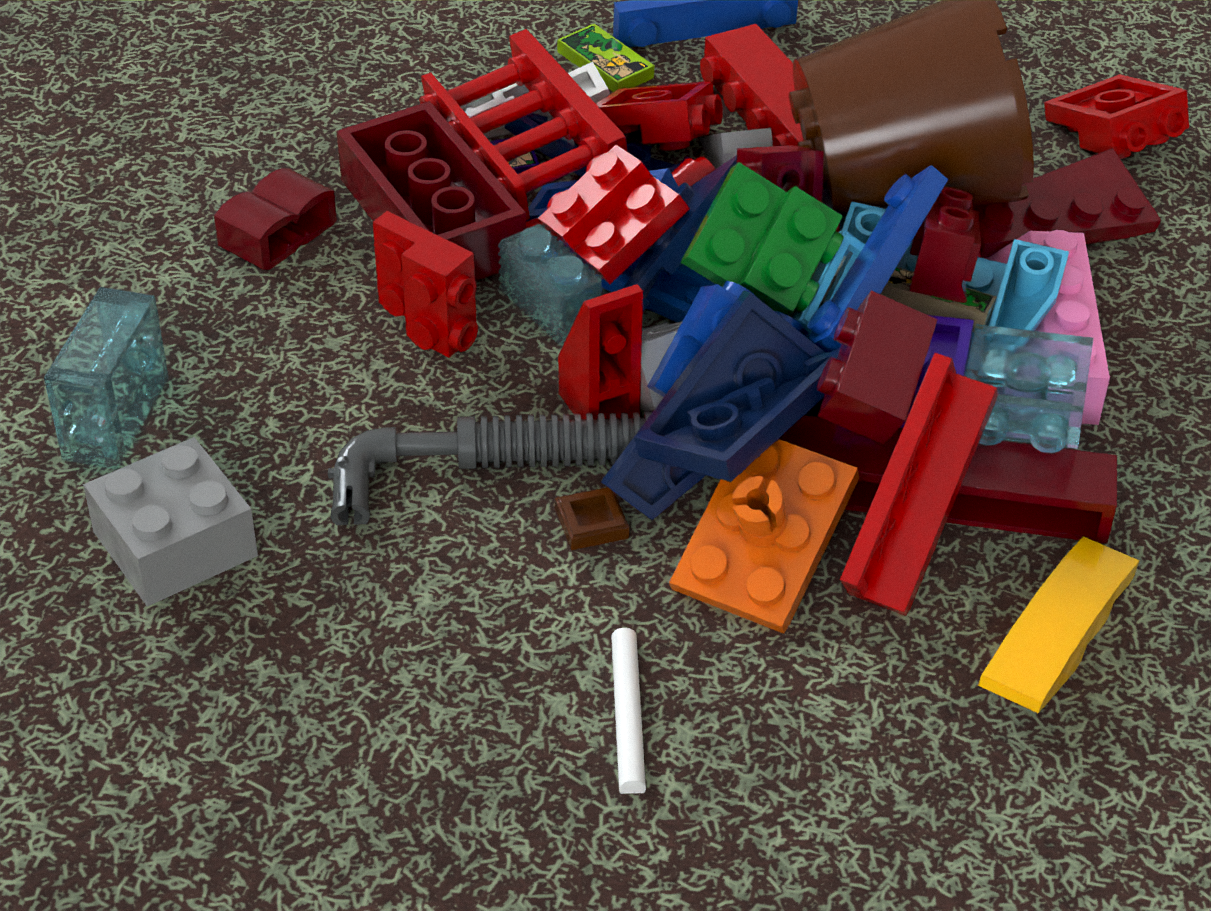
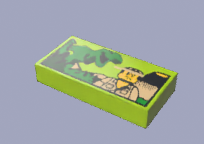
[557,24,655,92]

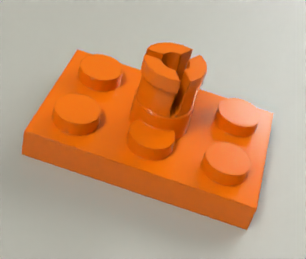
[669,439,859,634]

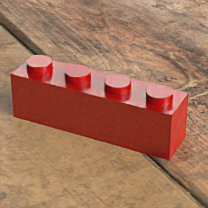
[700,24,803,146]

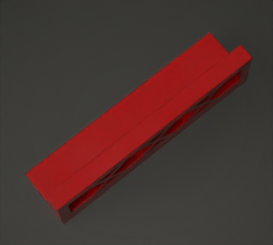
[840,353,998,616]

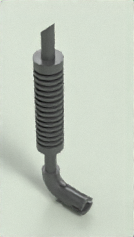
[328,412,652,525]

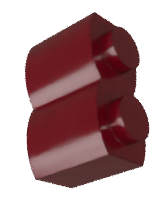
[214,168,337,270]

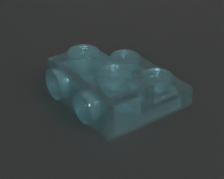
[965,324,1093,453]

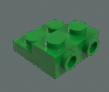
[681,162,844,315]

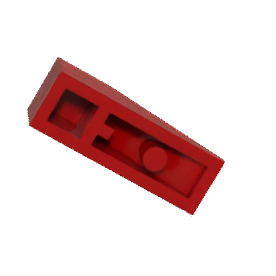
[558,284,643,419]

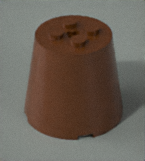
[789,0,1034,217]

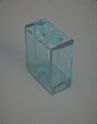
[44,287,169,470]

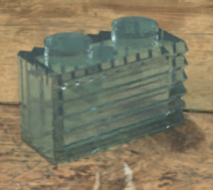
[498,224,602,346]

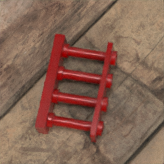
[419,29,627,220]

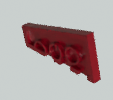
[973,148,1162,258]

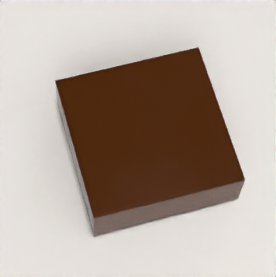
[555,487,629,550]

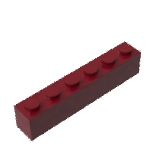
[779,415,1117,544]

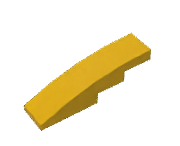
[978,536,1140,713]

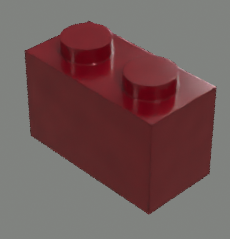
[817,290,938,445]

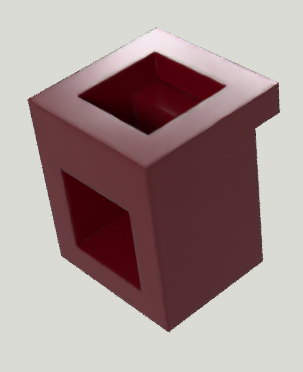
[737,145,824,202]

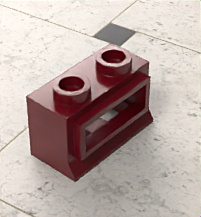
[909,187,981,303]

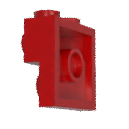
[1044,74,1189,159]
[596,81,723,151]
[538,145,690,284]
[373,211,478,358]

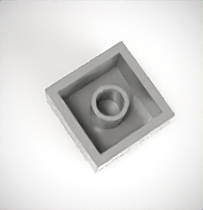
[83,437,258,607]

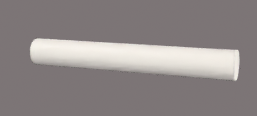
[611,628,646,794]

